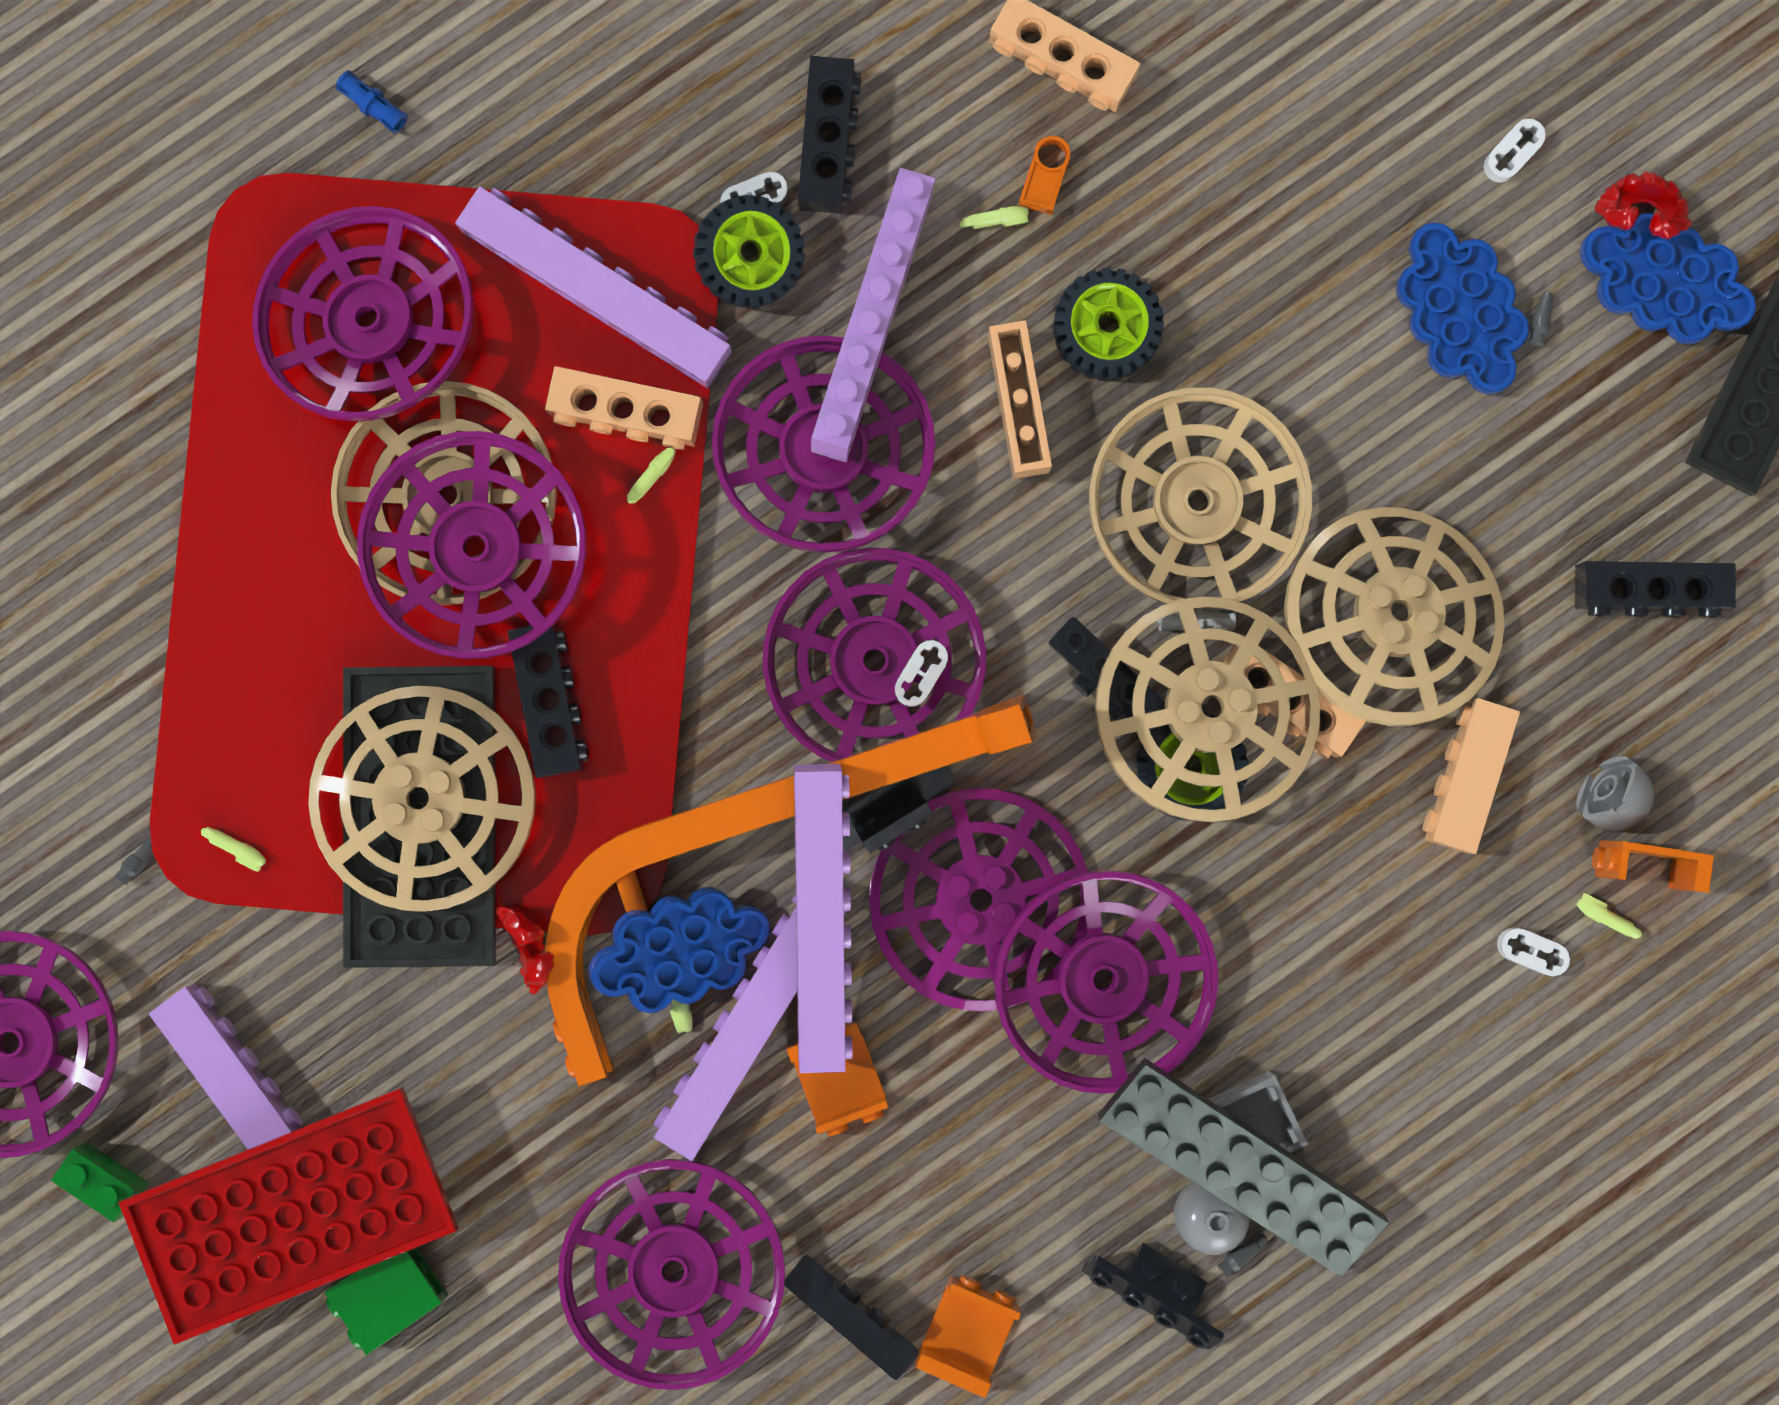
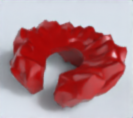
[1595,171,1692,240]
[496,905,554,995]

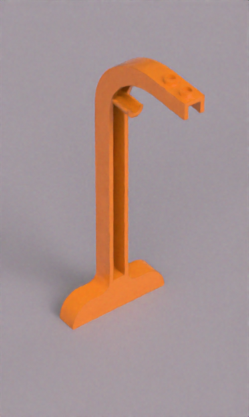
[545,694,1036,1087]

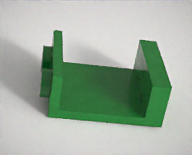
[324,1247,449,1355]

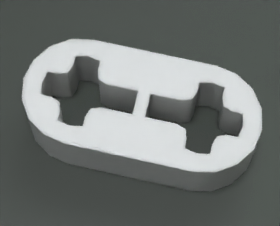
[1484,119,1546,183]
[720,172,788,205]
[895,640,948,707]
[1497,927,1570,976]

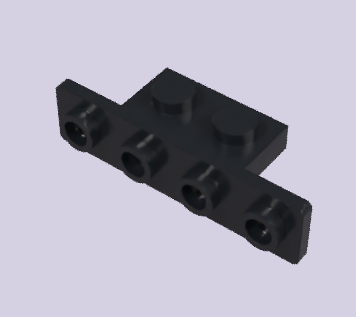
[1048,617,1171,744]
[842,766,955,854]
[1082,1243,1225,1349]
[784,1255,919,1380]

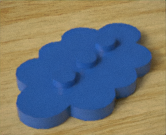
[1580,213,1756,345]
[1396,222,1529,395]
[589,887,770,1013]

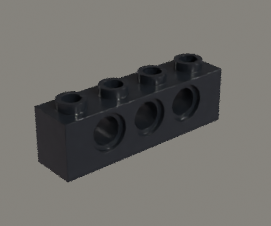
[798,56,861,214]
[1575,561,1736,618]
[508,624,589,779]

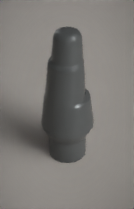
[1529,292,1553,347]
[115,836,153,885]
[1217,1234,1268,1277]

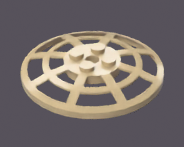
[331,381,557,605]
[1089,388,1312,610]
[1284,507,1505,726]
[1095,597,1320,822]
[308,686,536,912]

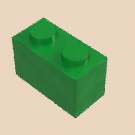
[51,1142,149,1223]

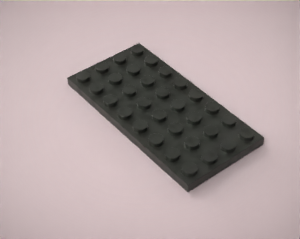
[343,666,496,968]

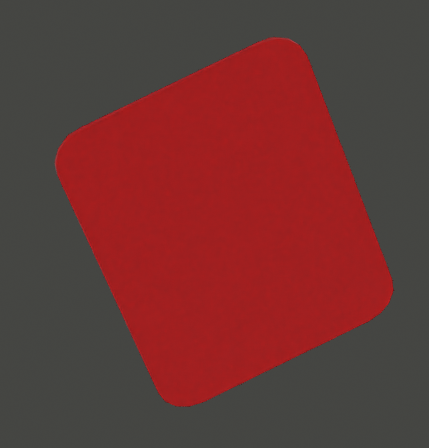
[149,173,719,935]

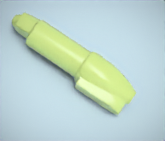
[960,206,1029,229]
[626,448,676,504]
[201,827,266,872]
[1576,893,1642,939]
[670,999,693,1033]

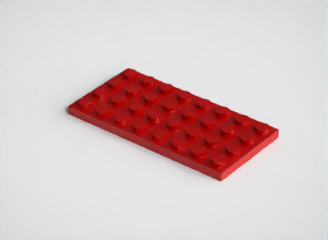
[118,1087,459,1345]

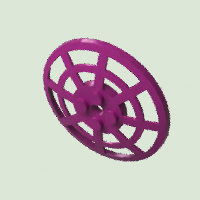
[252,206,474,421]
[712,335,935,553]
[357,431,587,659]
[763,548,986,762]
[869,788,1088,1011]
[994,870,1218,1094]
[0,930,119,1158]
[558,1159,786,1390]

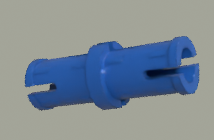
[335,70,408,134]

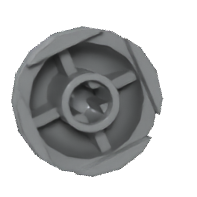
[1576,756,1655,832]
[1174,1182,1249,1255]

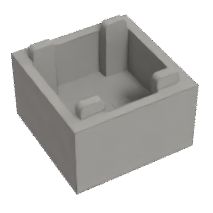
[1209,1071,1308,1153]

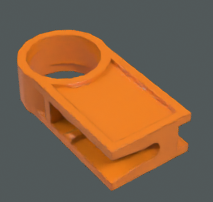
[1019,136,1071,215]

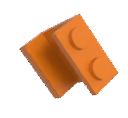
[1592,840,1714,893]
[786,1019,888,1137]
[915,1275,1021,1398]

